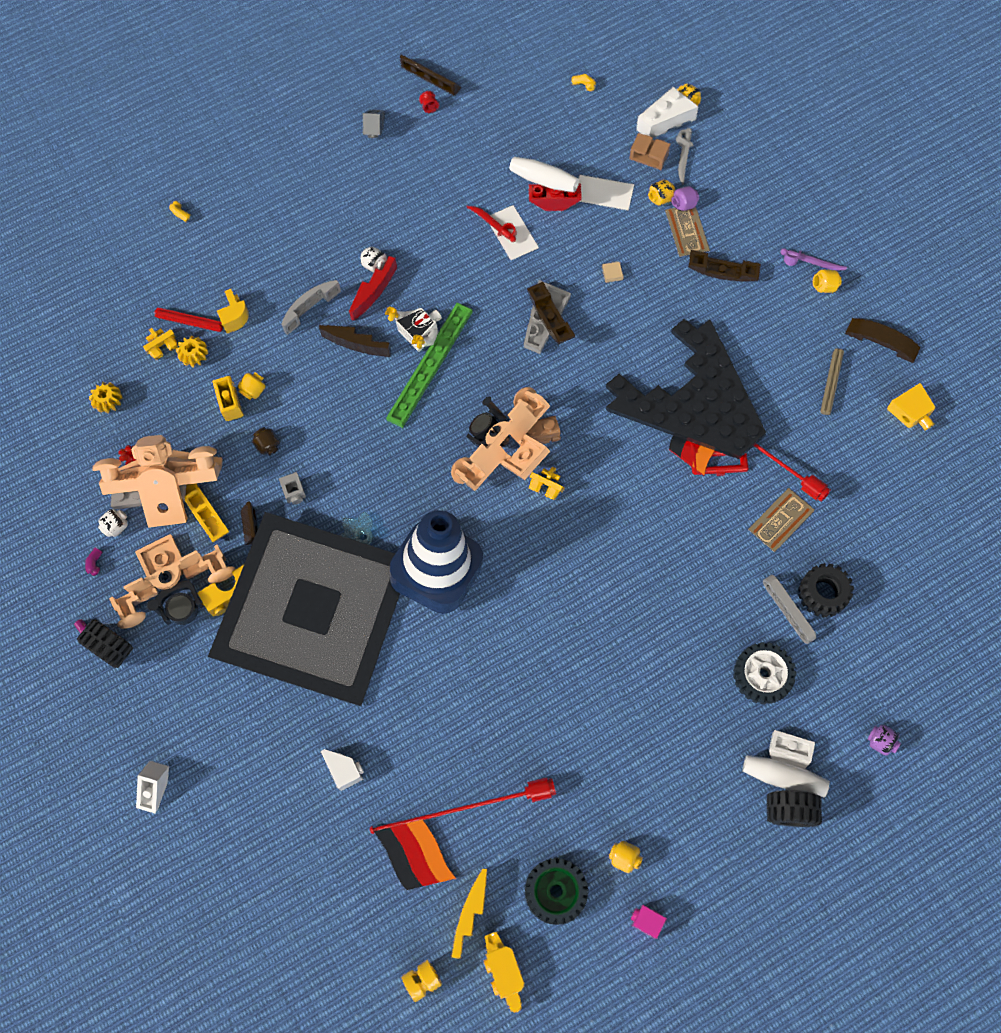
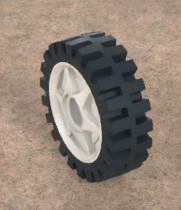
[733,642,796,704]

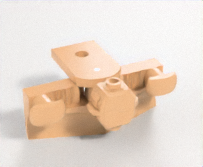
[92,435,223,527]

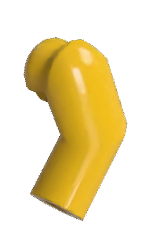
[572,74,596,91]
[169,201,191,222]

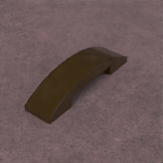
[688,250,761,282]
[527,282,575,344]
[845,318,921,363]

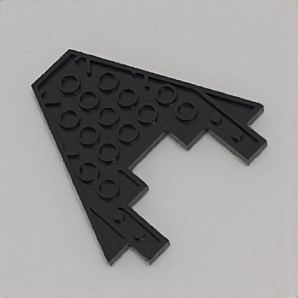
[606,319,766,459]

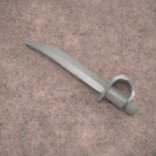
[676,128,693,185]

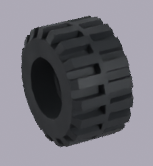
[798,563,854,617]
[77,619,133,668]
[767,791,822,827]

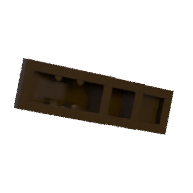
[319,325,391,357]

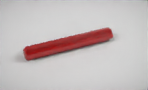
[154,307,223,332]

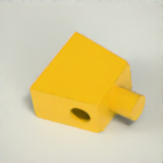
[887,383,935,431]

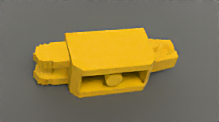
[483,932,524,1013]

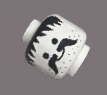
[361,247,387,272]
[98,509,128,537]

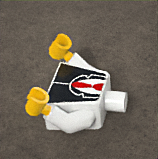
[385,306,442,352]

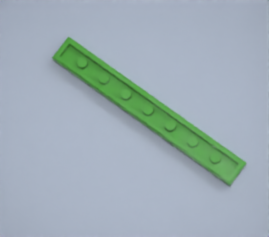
[386,303,473,428]

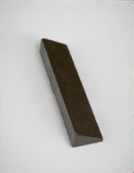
[400,55,461,96]

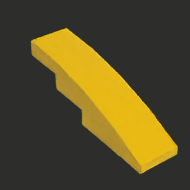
[184,483,229,543]
[452,869,487,958]

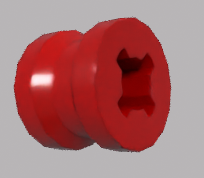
[419,91,439,113]

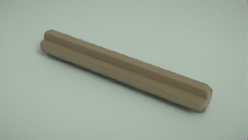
[820,348,844,415]

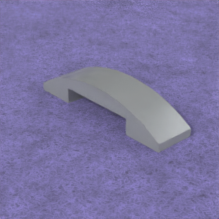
[282,280,341,335]

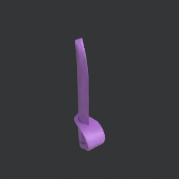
[781,248,847,270]

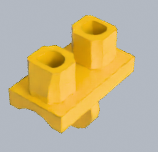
[143,328,178,360]
[529,466,565,500]

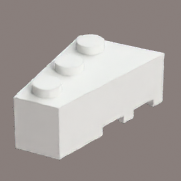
[637,87,698,138]

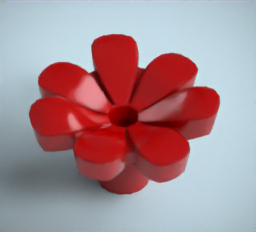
[118,445,136,465]

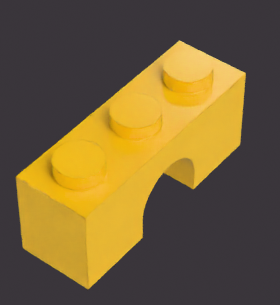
[198,565,244,617]

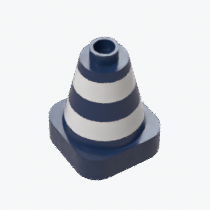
[390,510,483,614]

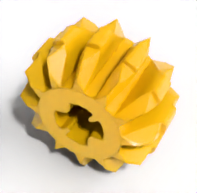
[176,335,208,368]
[89,382,123,414]

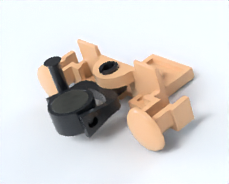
[451,387,550,491]
[109,534,235,629]

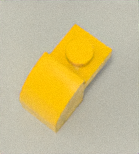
[217,289,249,334]

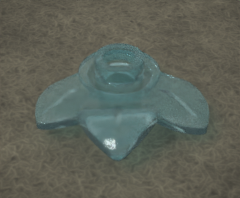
[339,512,373,545]

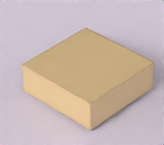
[602,262,623,283]

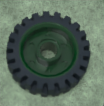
[525,858,588,925]

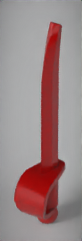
[467,206,517,243]

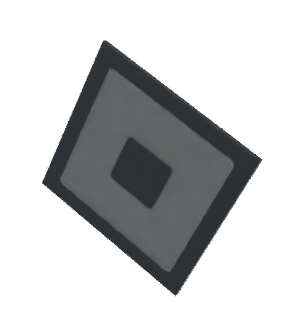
[208,512,400,707]

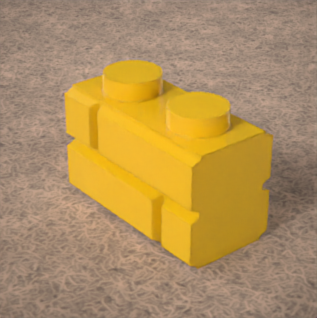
[212,376,244,421]

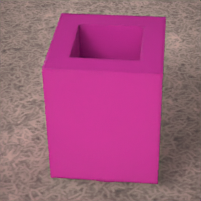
[630,905,666,939]

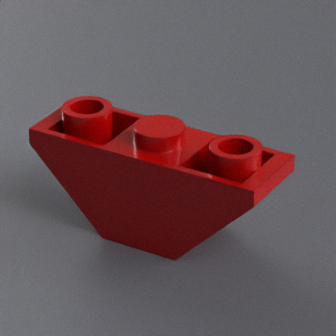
[529,183,582,211]

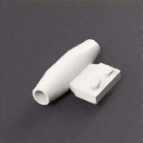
[510,157,579,192]
[742,730,830,797]

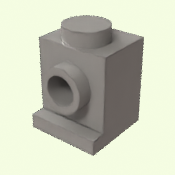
[279,472,306,504]

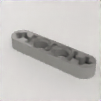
[763,575,816,644]

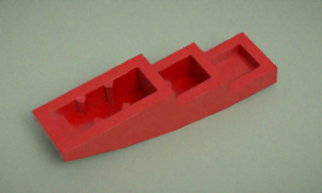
[349,256,397,321]

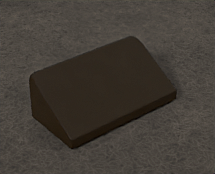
[241,501,258,545]

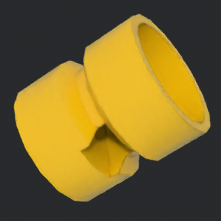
[401,960,442,1003]

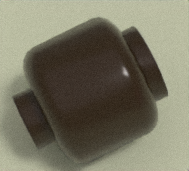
[252,427,280,456]

